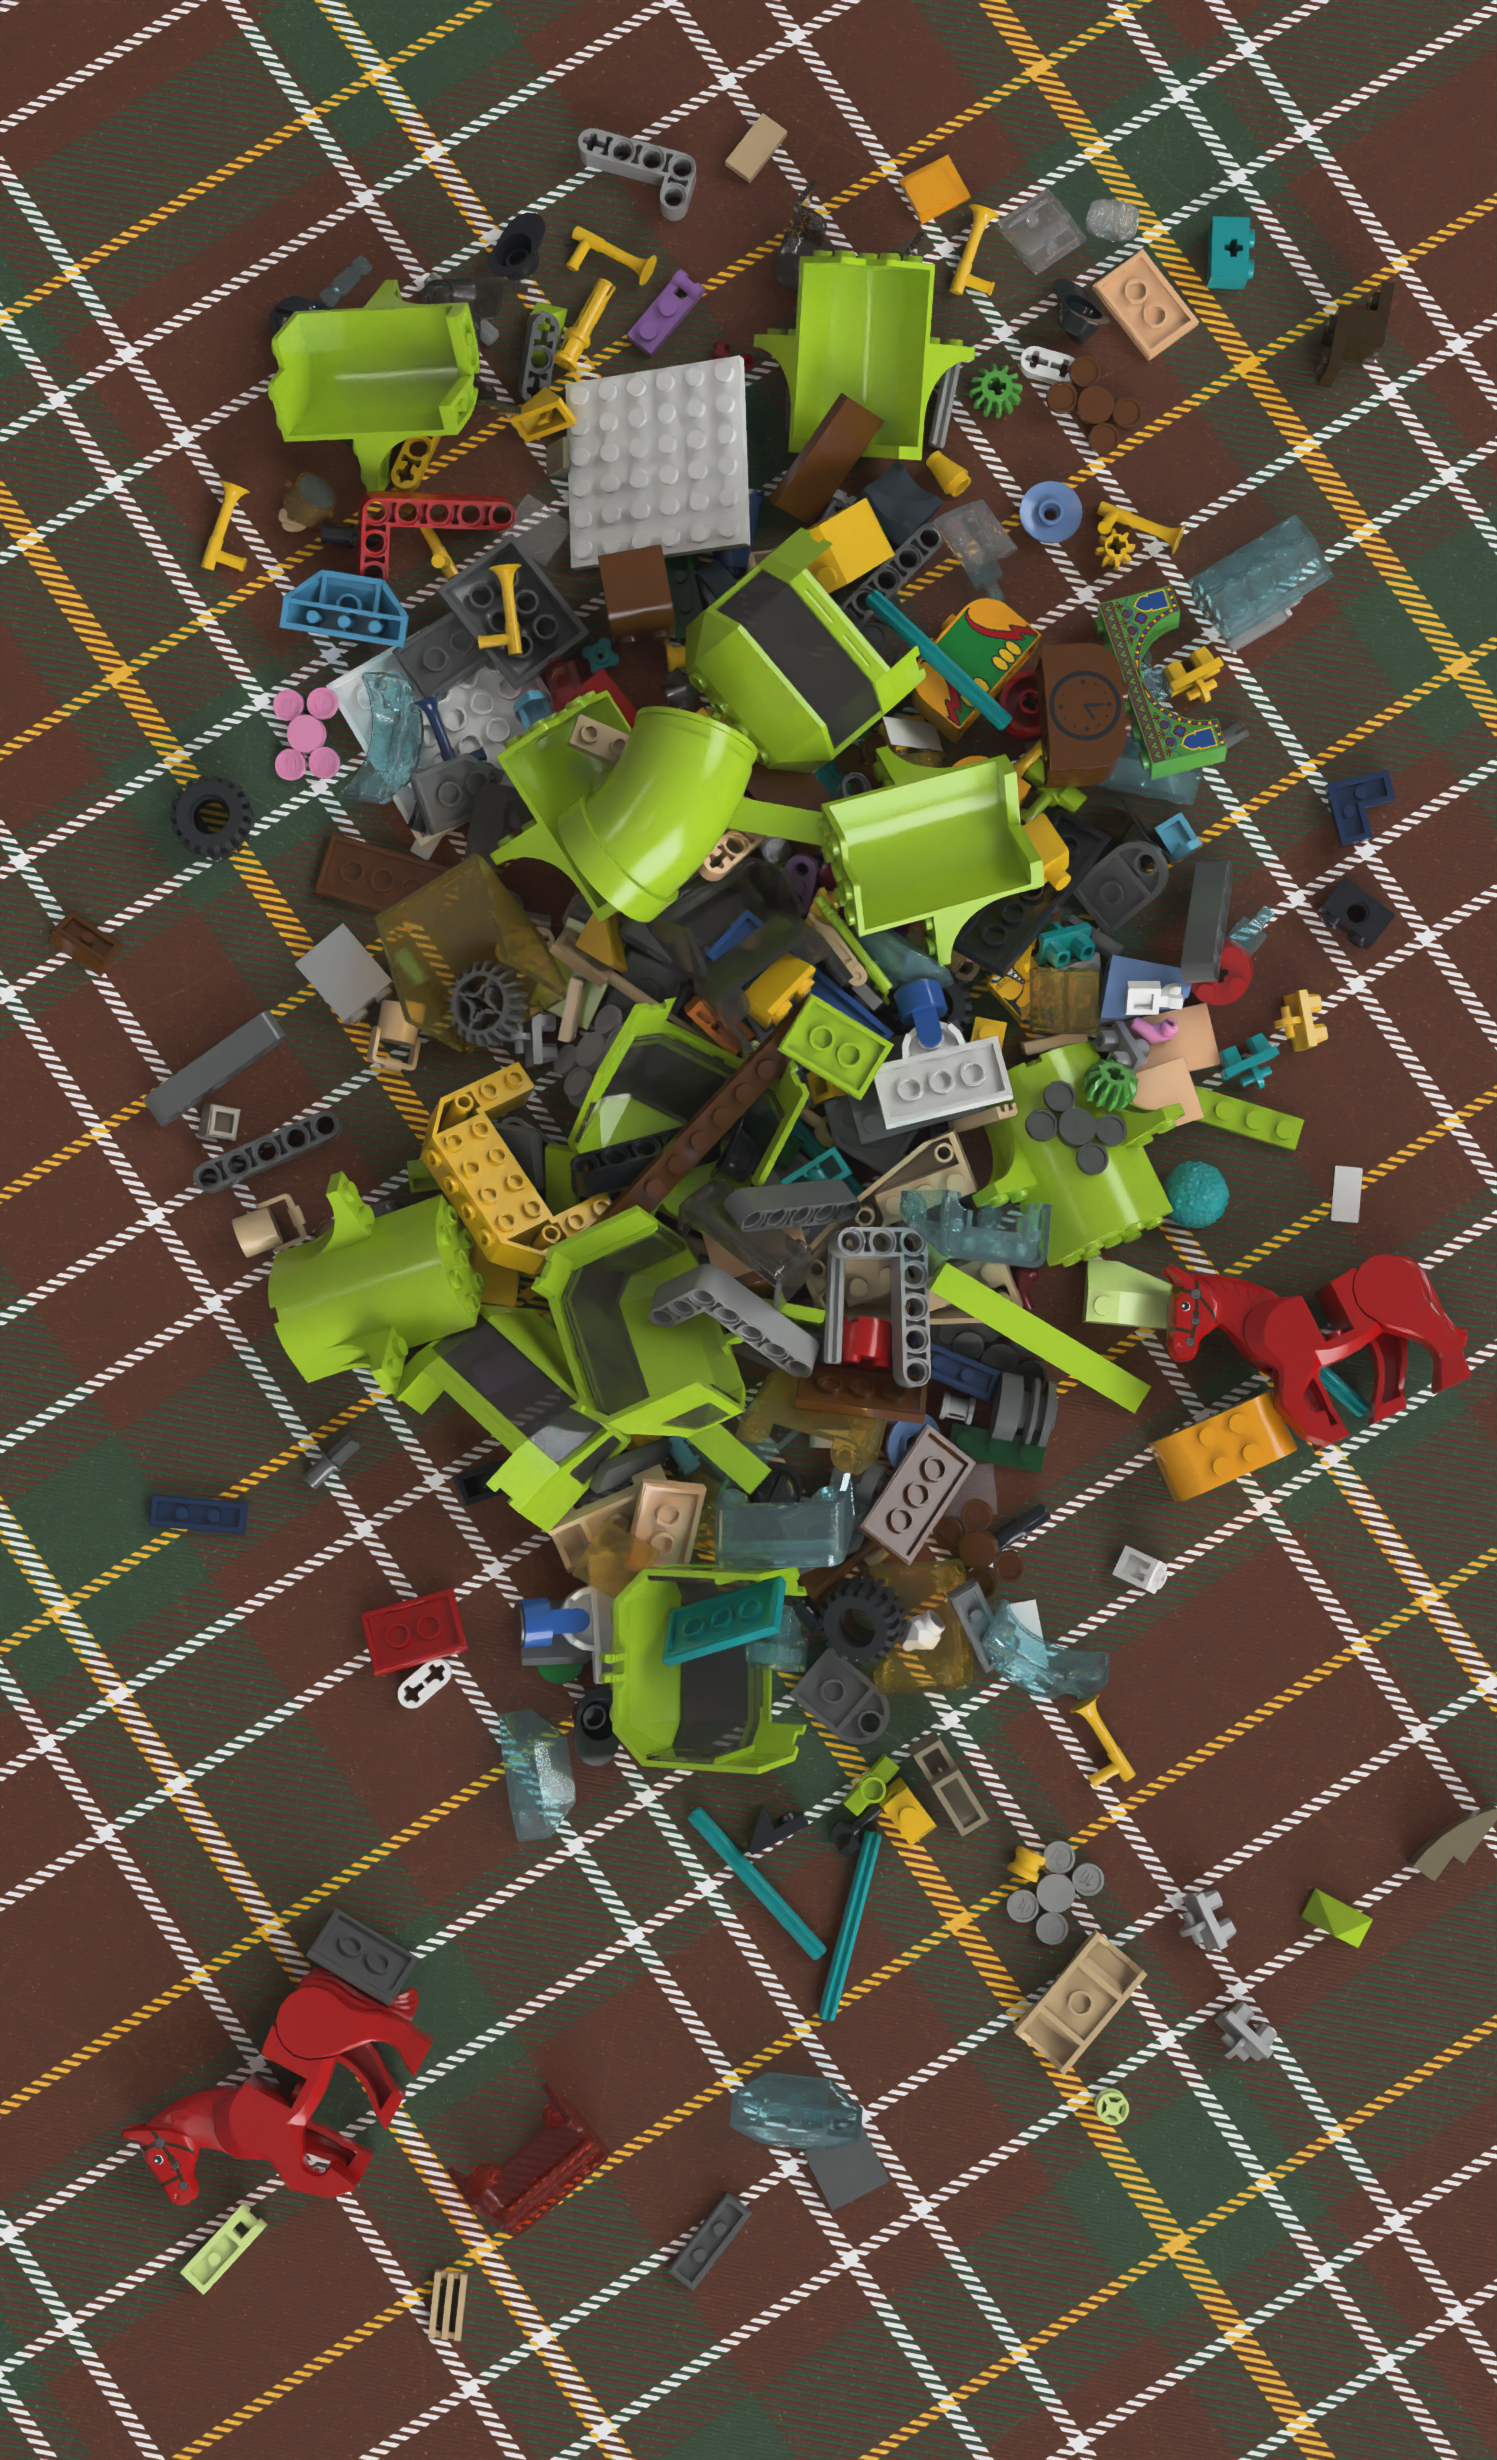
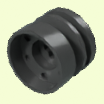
[990,1372,1058,1447]

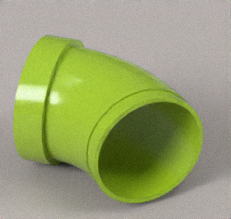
[557,706,758,923]

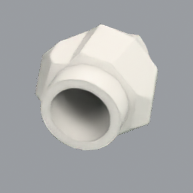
[900,1609,945,1652]

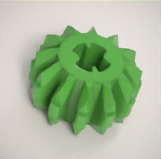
[969,363,1023,419]
[1082,1058,1139,1112]

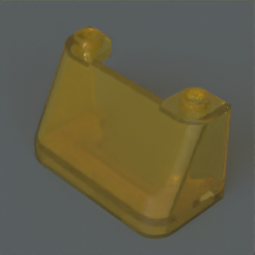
[735,1368,887,1476]
[868,1559,973,1694]

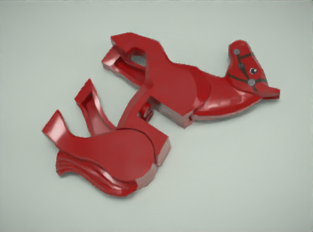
[1161,1254,1472,1453]
[121,1967,434,2206]

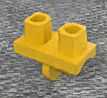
[1163,646,1224,703]
[1274,989,1328,1052]

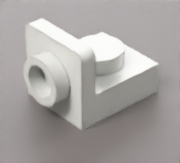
[1112,1545,1168,1594]

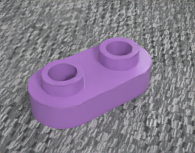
[780,853,819,917]

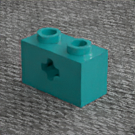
[1207,216,1255,290]
[780,1146,853,1184]

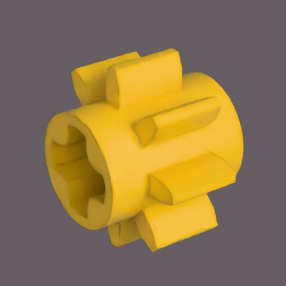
[1095,528,1135,571]

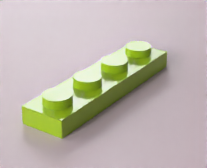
[1194,1086,1304,1151]

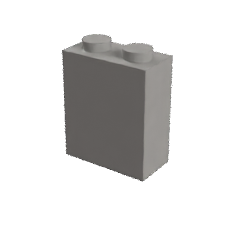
[295,923,395,1025]

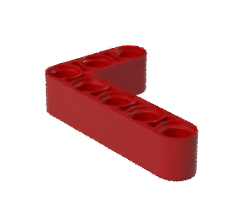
[356,491,516,581]

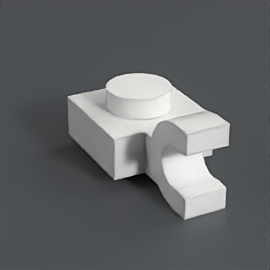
[1125,981,1183,1015]

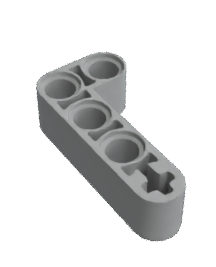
[578,128,696,221]

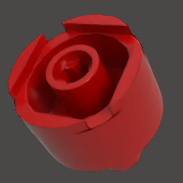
[998,670,1041,741]
[1191,938,1253,1005]
[835,1315,892,1370]

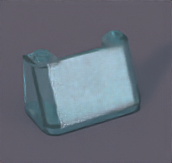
[900,1190,1052,1268]

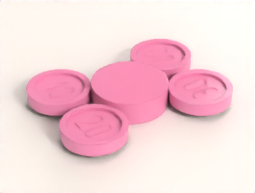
[273,687,341,781]

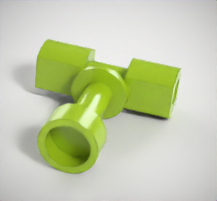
[1019,758,1087,826]
[841,1753,900,1817]

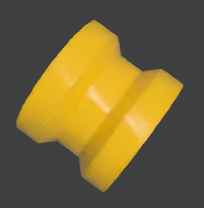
[1007,1845,1047,1882]

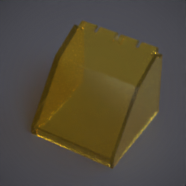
[375,853,567,1054]

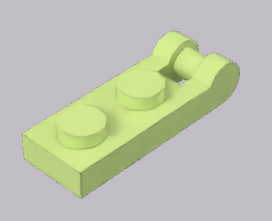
[180,2202,268,2295]

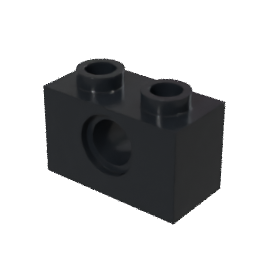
[1317,877,1396,949]

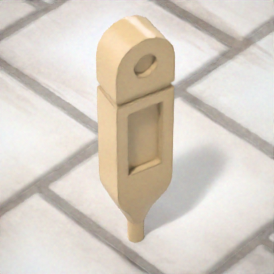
[807,912,867,986]

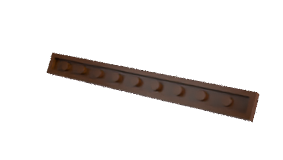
[589,996,807,1253]

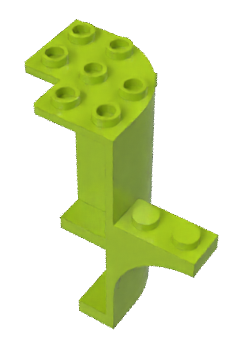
[753,250,975,460]
[268,279,480,492]
[490,690,631,922]
[818,746,1044,966]
[972,1040,1185,1267]
[268,1171,485,1395]

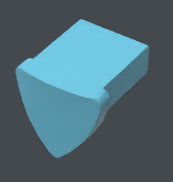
[513,690,553,731]
[1153,812,1203,864]

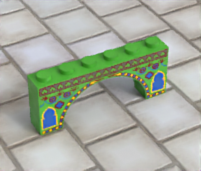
[1093,585,1227,780]

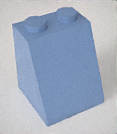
[1094,955,1191,1027]

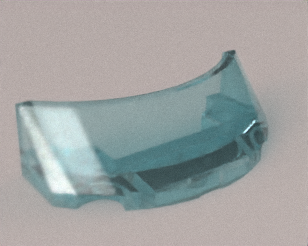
[339,672,424,805]
[983,1599,1110,1700]

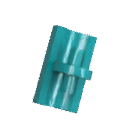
[1034,922,1096,968]
[1219,1033,1280,1090]

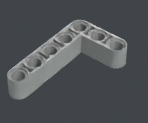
[828,1227,931,1389]
[648,1264,820,1378]

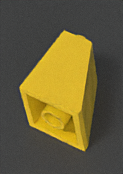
[806,498,895,594]

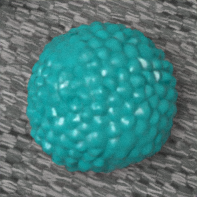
[1163,1161,1230,1228]

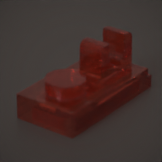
[545,655,585,713]

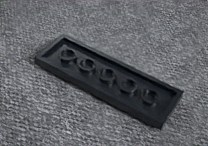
[952,808,1112,978]

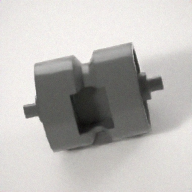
[828,1452,888,1506]

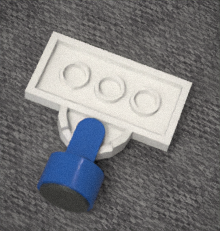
[874,978,1013,1129]
[514,1551,640,1684]

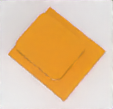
[898,155,971,225]

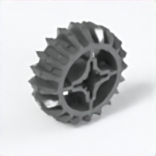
[445,960,529,1047]

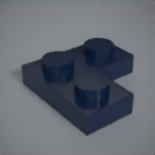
[1325,770,1395,847]

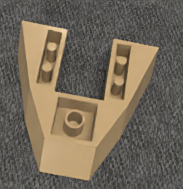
[796,1127,1023,1325]

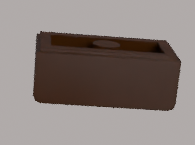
[50,911,123,977]

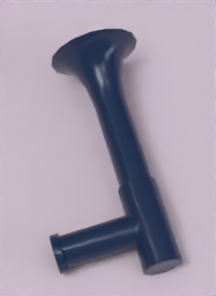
[411,692,487,761]

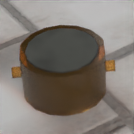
[282,472,337,527]

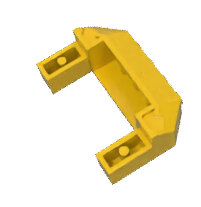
[420,1062,612,1275]

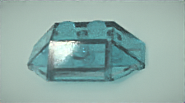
[850,925,954,990]
[745,1605,808,1672]
[499,1709,577,1842]
[730,2072,863,2151]

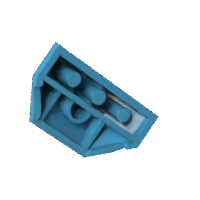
[279,570,409,648]

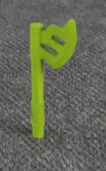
[814,894,893,1006]

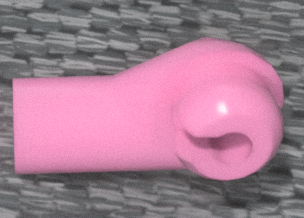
[1129,1016,1178,1044]

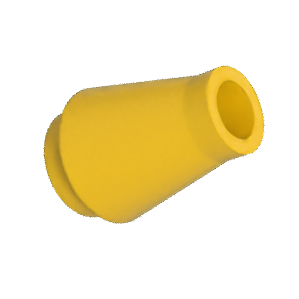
[926,451,971,497]

